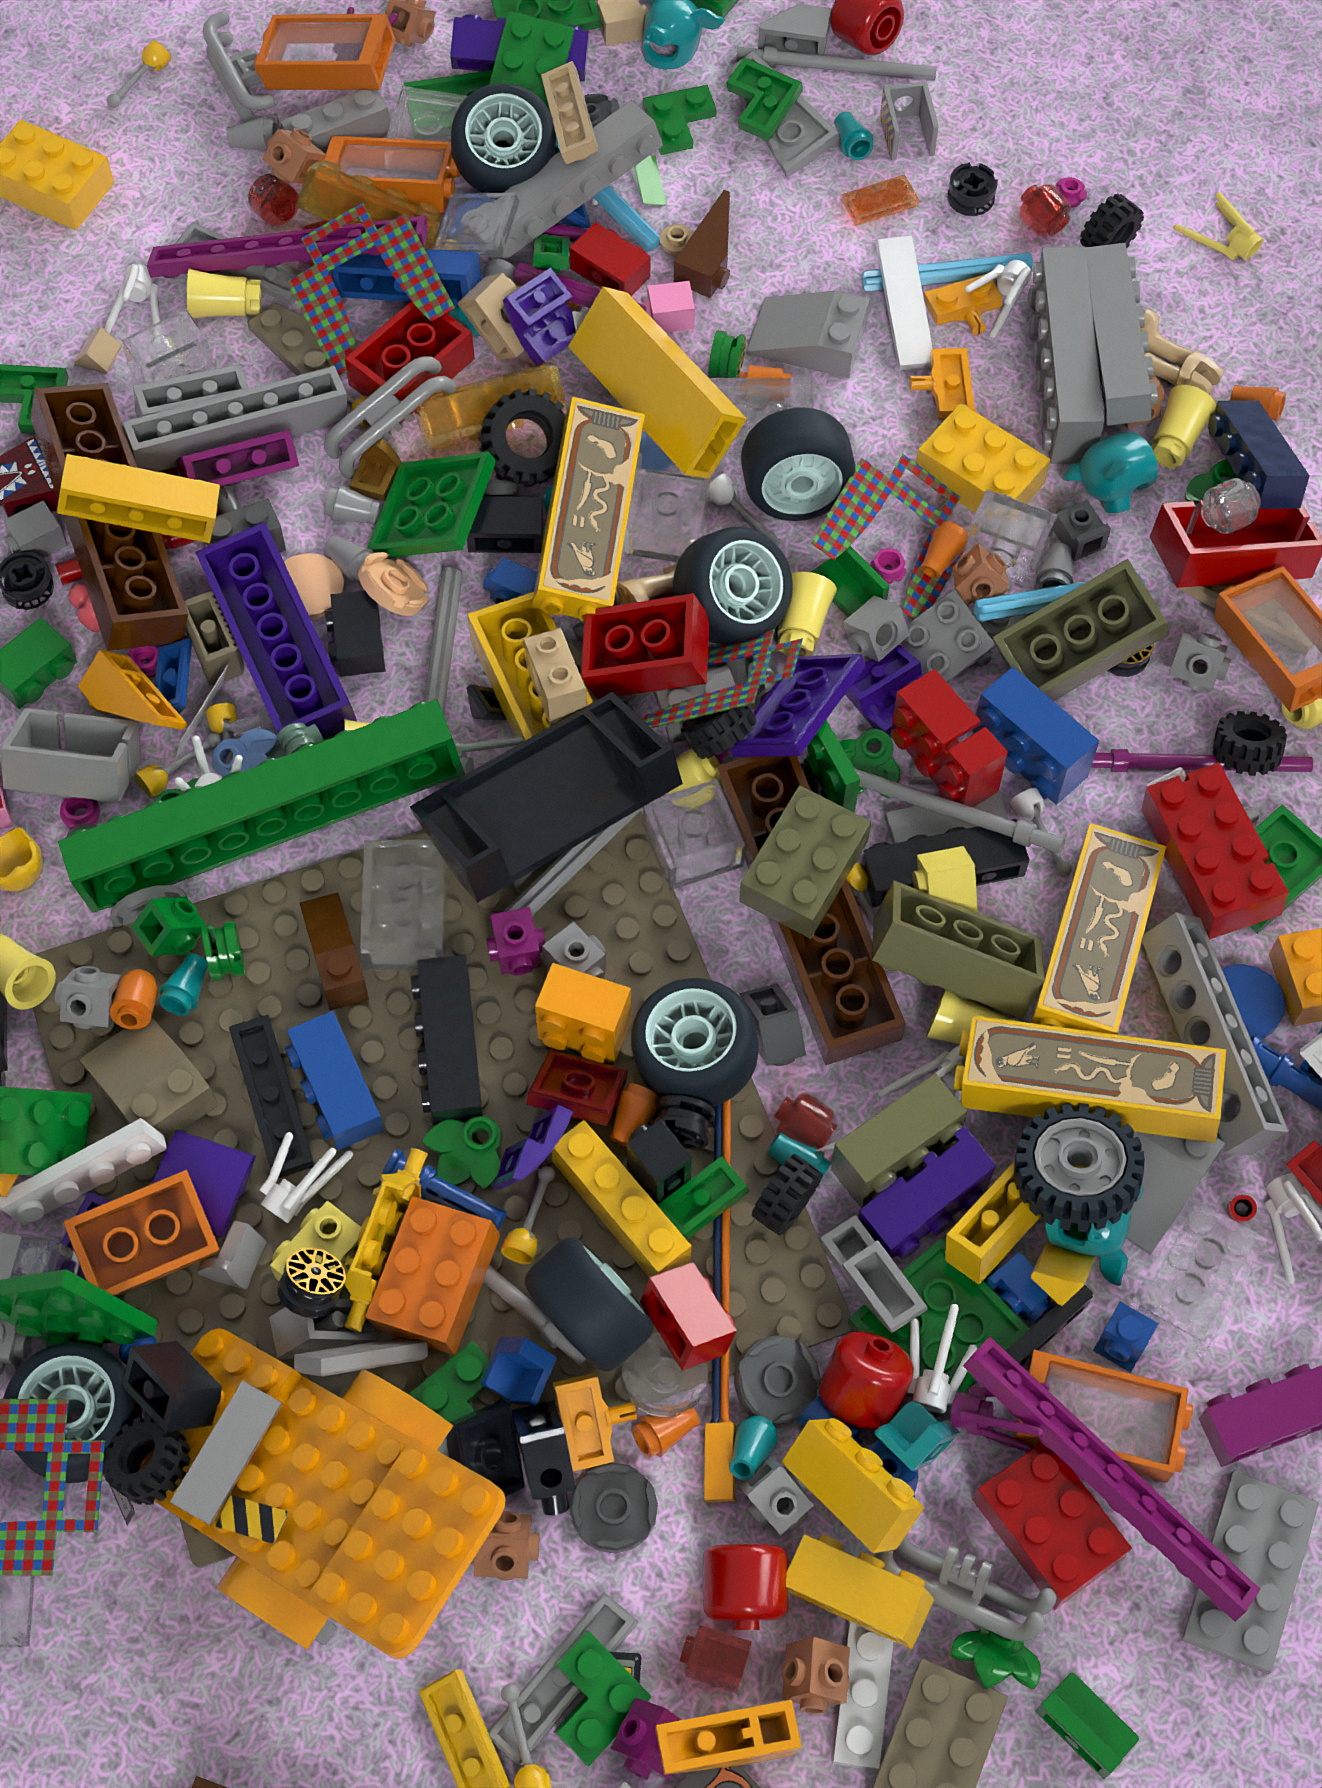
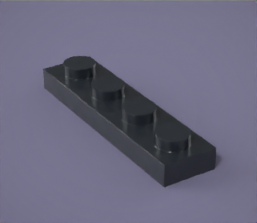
[229,1015,314,1178]

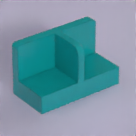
[874,1401,960,1471]

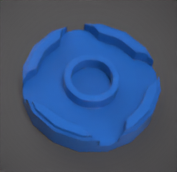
[1222,964,1286,1040]

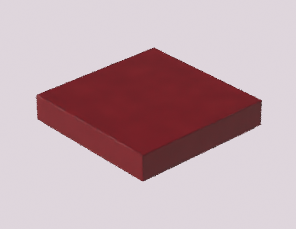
[526,1050,628,1126]

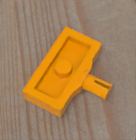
[923,274,1003,336]
[909,348,975,419]
[553,1373,637,1472]

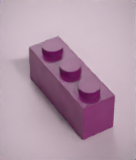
[177,430,300,487]
[1198,1364,1322,1467]

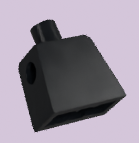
[512,1400,576,1515]

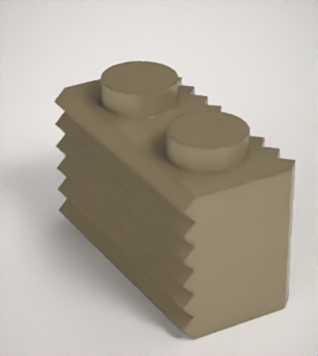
[184,591,245,686]

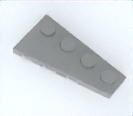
[727,51,839,178]

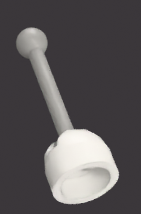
[705,473,777,543]
[1010,788,1072,877]

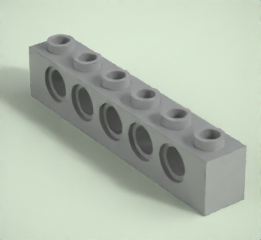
[1142,912,1289,1155]

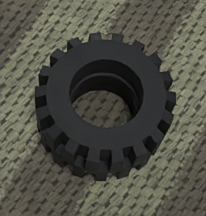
[478,389,566,487]

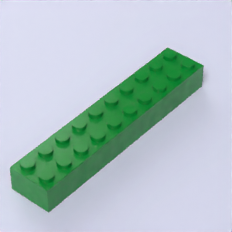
[58,699,465,913]

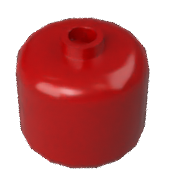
[830,0,905,55]
[819,1331,914,1430]
[702,1544,789,1630]

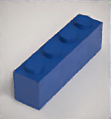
[331,249,482,305]

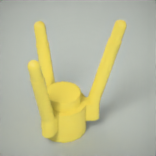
[1173,192,1264,261]

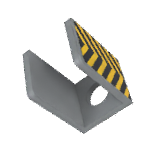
[880,81,939,161]

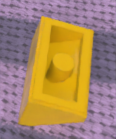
[1030,1243,1095,1306]

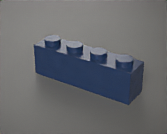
[1208,401,1310,509]

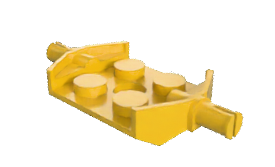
[344,1148,428,1333]

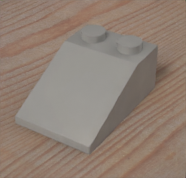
[746,290,870,378]
[1126,1132,1225,1255]

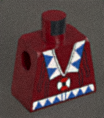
[0,436,58,518]

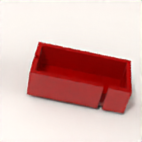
[1150,498,1322,588]
[1141,762,1289,940]

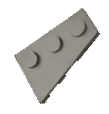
[247,303,363,376]

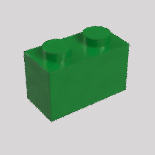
[0,617,78,709]

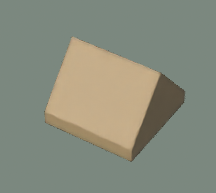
[74,326,122,374]

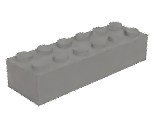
[1028,246,1104,464]

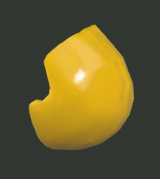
[0,827,44,892]

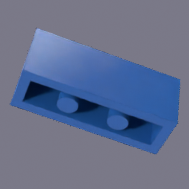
[284,1011,384,1151]

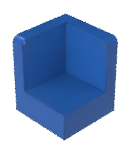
[481,1337,557,1405]

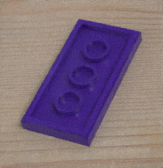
[730,654,866,757]

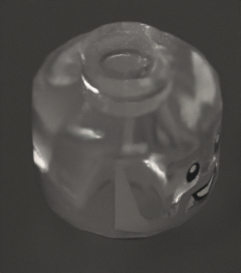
[1201,478,1261,534]

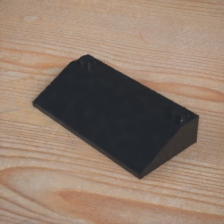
[410,692,683,903]

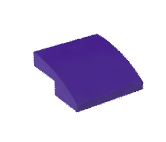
[503,268,576,368]
[845,644,924,738]
[491,1105,573,1190]
[152,1130,256,1238]

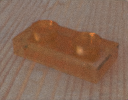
[842,174,919,226]

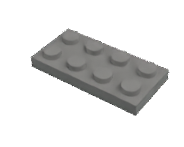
[1181,1470,1319,1674]

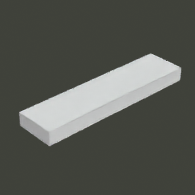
[876,236,933,371]

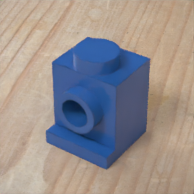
[483,557,537,604]
[987,1251,1053,1324]
[1093,1301,1159,1373]

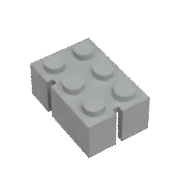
[0,708,141,803]

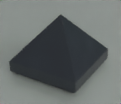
[466,684,507,720]

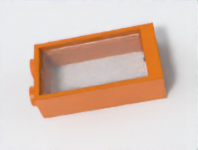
[254,14,396,90]
[318,136,460,213]
[1214,566,1322,712]
[1013,1349,1193,1483]

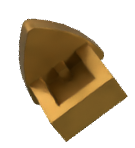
[349,438,402,502]

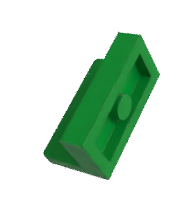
[811,546,889,617]
[1035,1673,1139,1779]

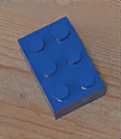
[972,667,1099,805]

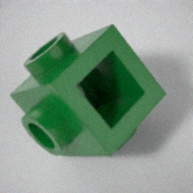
[131,896,207,957]

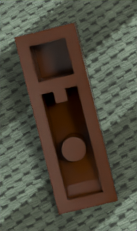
[674,190,730,298]
[300,892,369,1011]

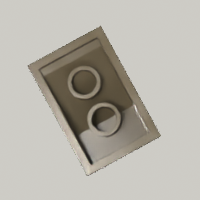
[79,1017,218,1142]

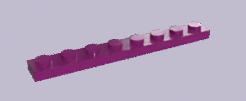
[146,216,429,278]
[963,1337,1261,1622]

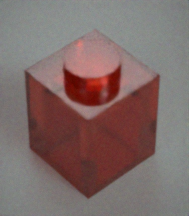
[679,1625,752,1693]

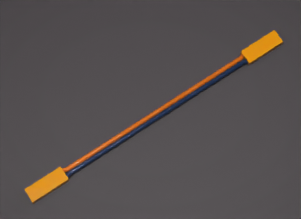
[704,991,736,1503]

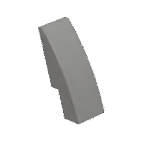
[820,1215,928,1333]

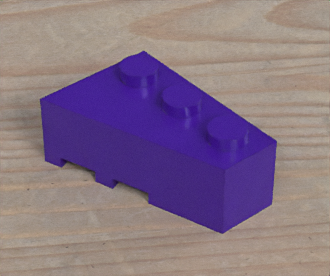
[858,1126,996,1260]

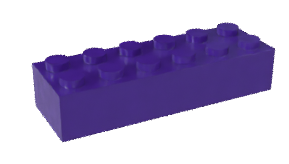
[195,522,357,740]

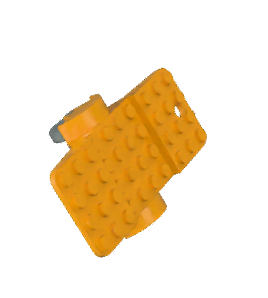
[139,1328,506,1660]

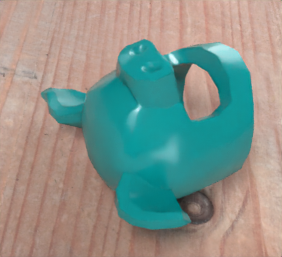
[641,0,725,70]
[1062,431,1158,514]
[1045,1184,1143,1286]

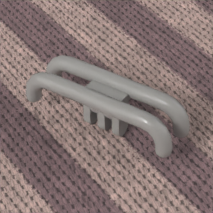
[202,12,279,124]
[324,356,457,479]
[875,1536,1057,1641]

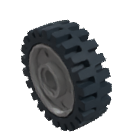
[1014,1103,1145,1231]

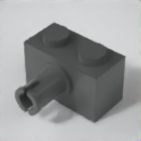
[203,485,286,553]

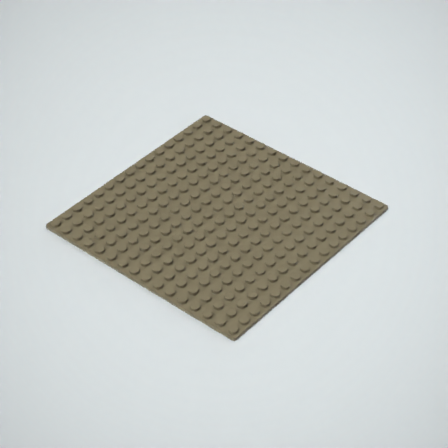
[33,811,853,1568]

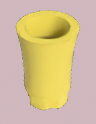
[187,269,262,319]
[1151,385,1217,469]
[777,572,837,656]
[0,933,56,1010]
[926,989,1019,1045]

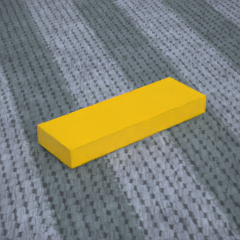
[418,1669,511,1788]

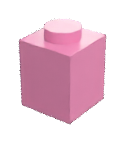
[641,281,695,333]

